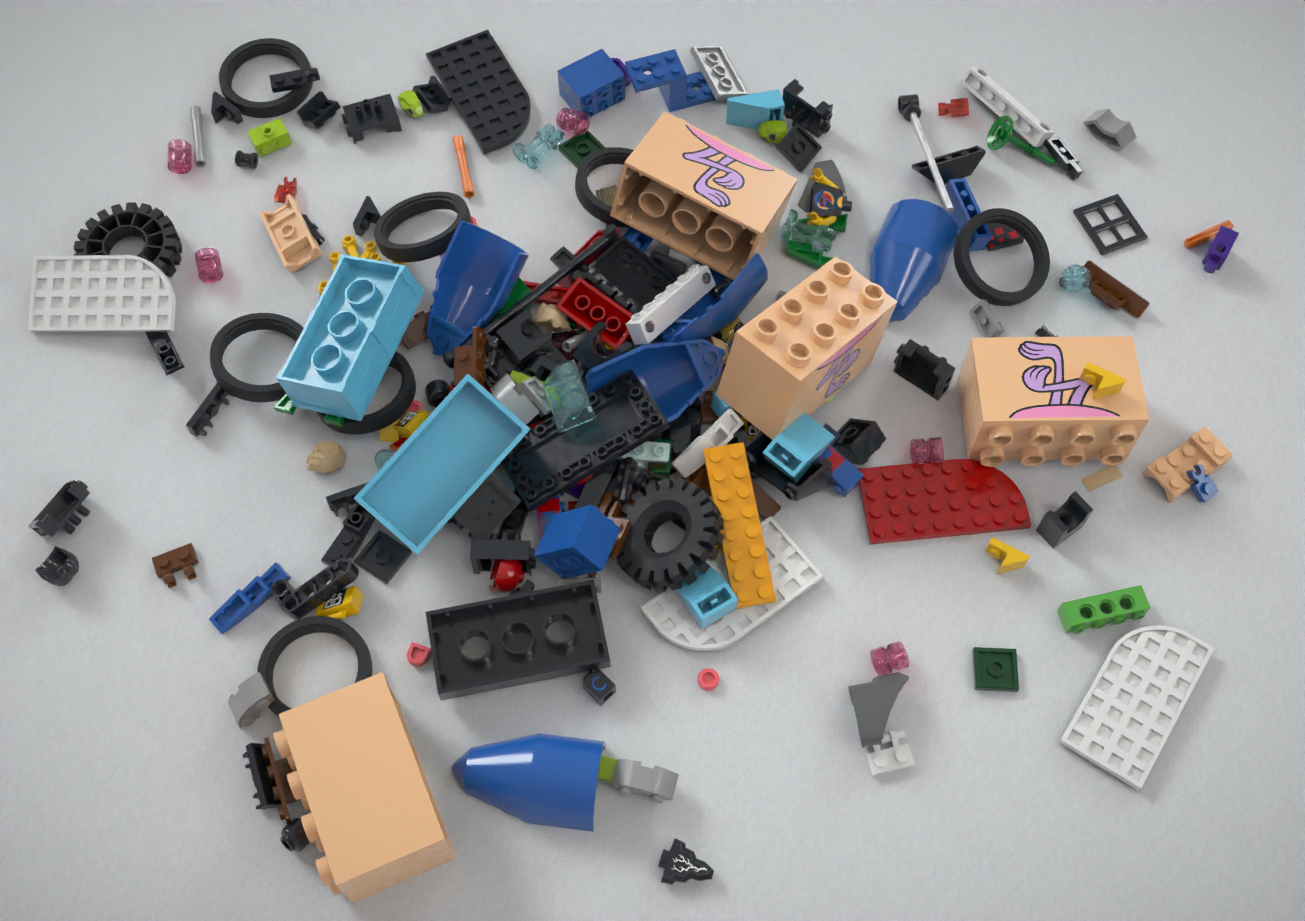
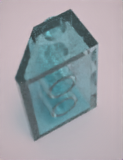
[543,359,597,433]

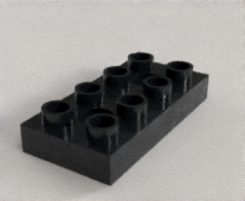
[425,579,610,701]

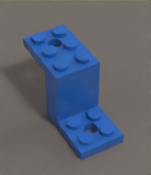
[625,49,716,112]

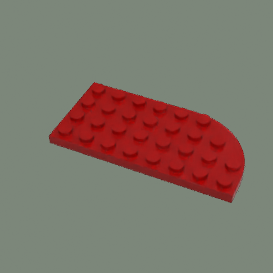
[858,459,1031,545]

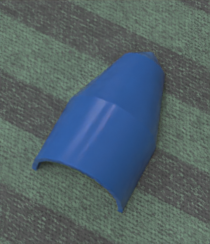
[869,199,958,322]
[426,220,529,356]
[656,253,768,344]
[587,339,726,422]
[451,733,606,832]

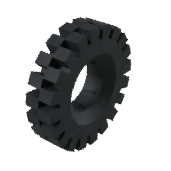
[74,202,182,278]
[616,479,724,592]

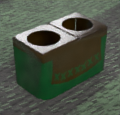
[647,438,673,482]

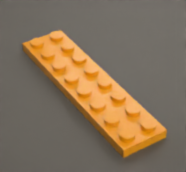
[703,442,776,609]

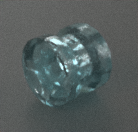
[374,449,394,470]

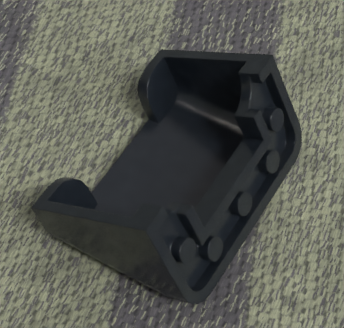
[744,431,833,501]

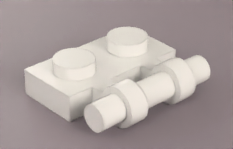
[863,729,915,777]

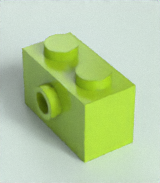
[247,118,292,157]

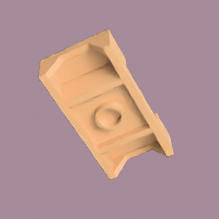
[259,194,323,273]
[1142,427,1233,503]

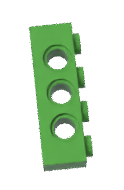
[1057,585,1151,634]

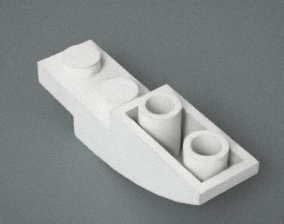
[671,409,744,478]

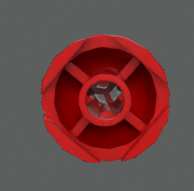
[489,560,525,593]

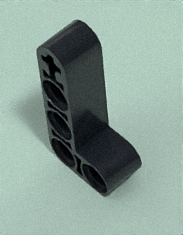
[271,557,359,620]

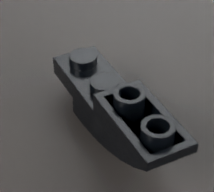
[145,332,185,376]
[321,502,375,566]

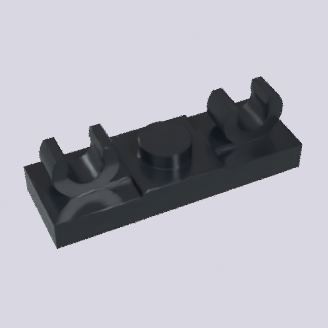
[186,382,235,437]
[326,482,368,517]
[498,488,529,540]
[242,743,281,810]

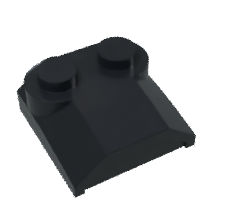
[660,407,702,445]

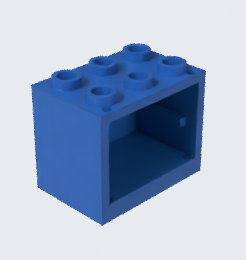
[557,49,625,122]
[534,505,620,579]

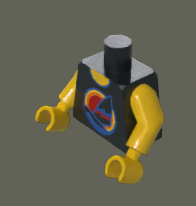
[806,168,852,228]

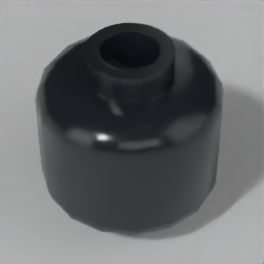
[425,379,451,408]
[280,818,310,852]

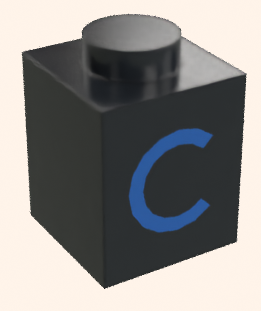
[582,668,616,706]

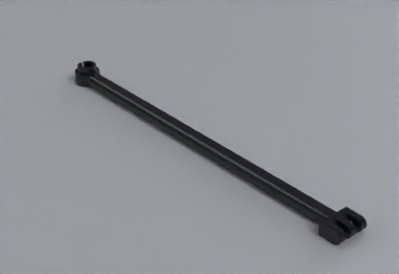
[443,224,619,368]

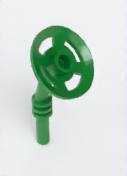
[987,116,1056,166]

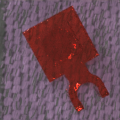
[938,98,969,117]
[274,177,297,203]

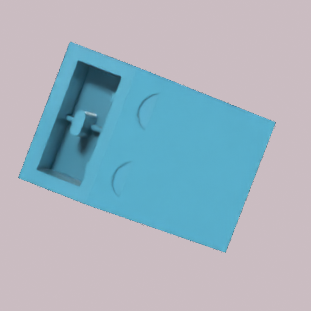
[726,89,785,130]
[763,413,835,483]
[675,561,738,629]

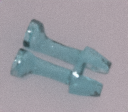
[513,123,565,169]
[780,209,837,252]

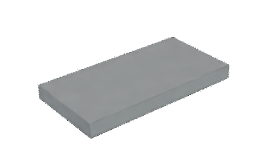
[690,45,748,101]

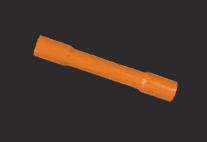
[452,135,475,198]

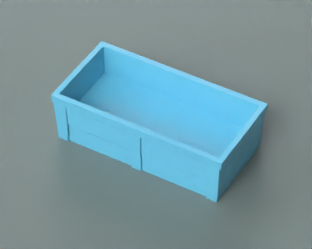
[276,254,425,421]
[353,374,530,555]

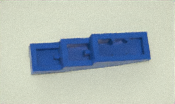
[209,562,292,634]

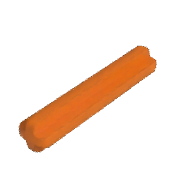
[1184,220,1234,249]

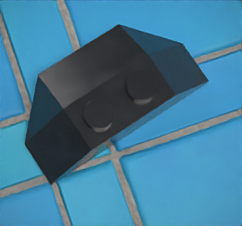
[912,145,986,185]

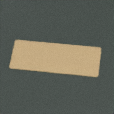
[1082,465,1123,491]

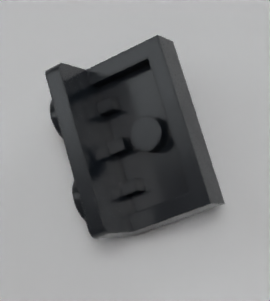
[412,76,452,114]
[297,91,341,129]

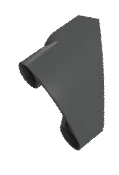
[797,159,847,213]
[848,672,909,748]

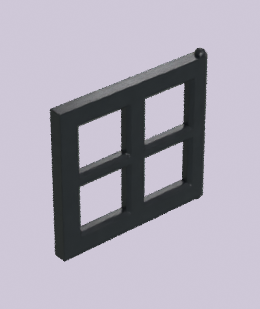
[1073,194,1148,255]

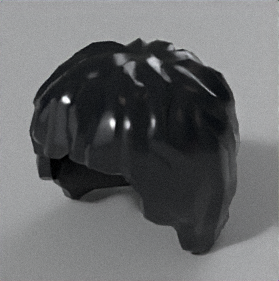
[35,546,79,586]

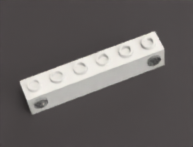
[960,68,1054,147]
[626,264,716,344]

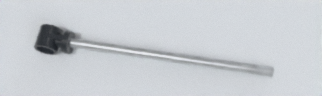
[898,94,954,213]

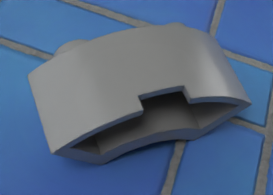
[1084,108,1137,149]
[490,373,539,425]
[228,672,275,728]
[611,759,679,803]

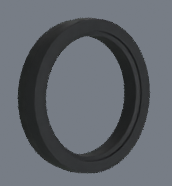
[219,38,313,118]
[575,147,634,228]
[374,191,472,263]
[953,208,1050,306]
[210,313,304,403]
[317,351,416,435]
[257,616,373,718]

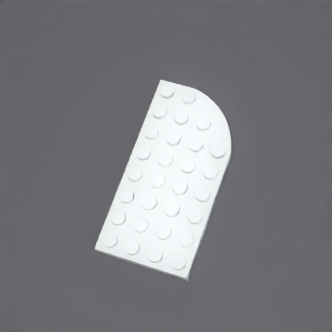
[28,255,176,332]
[641,516,823,651]
[1059,626,1215,791]

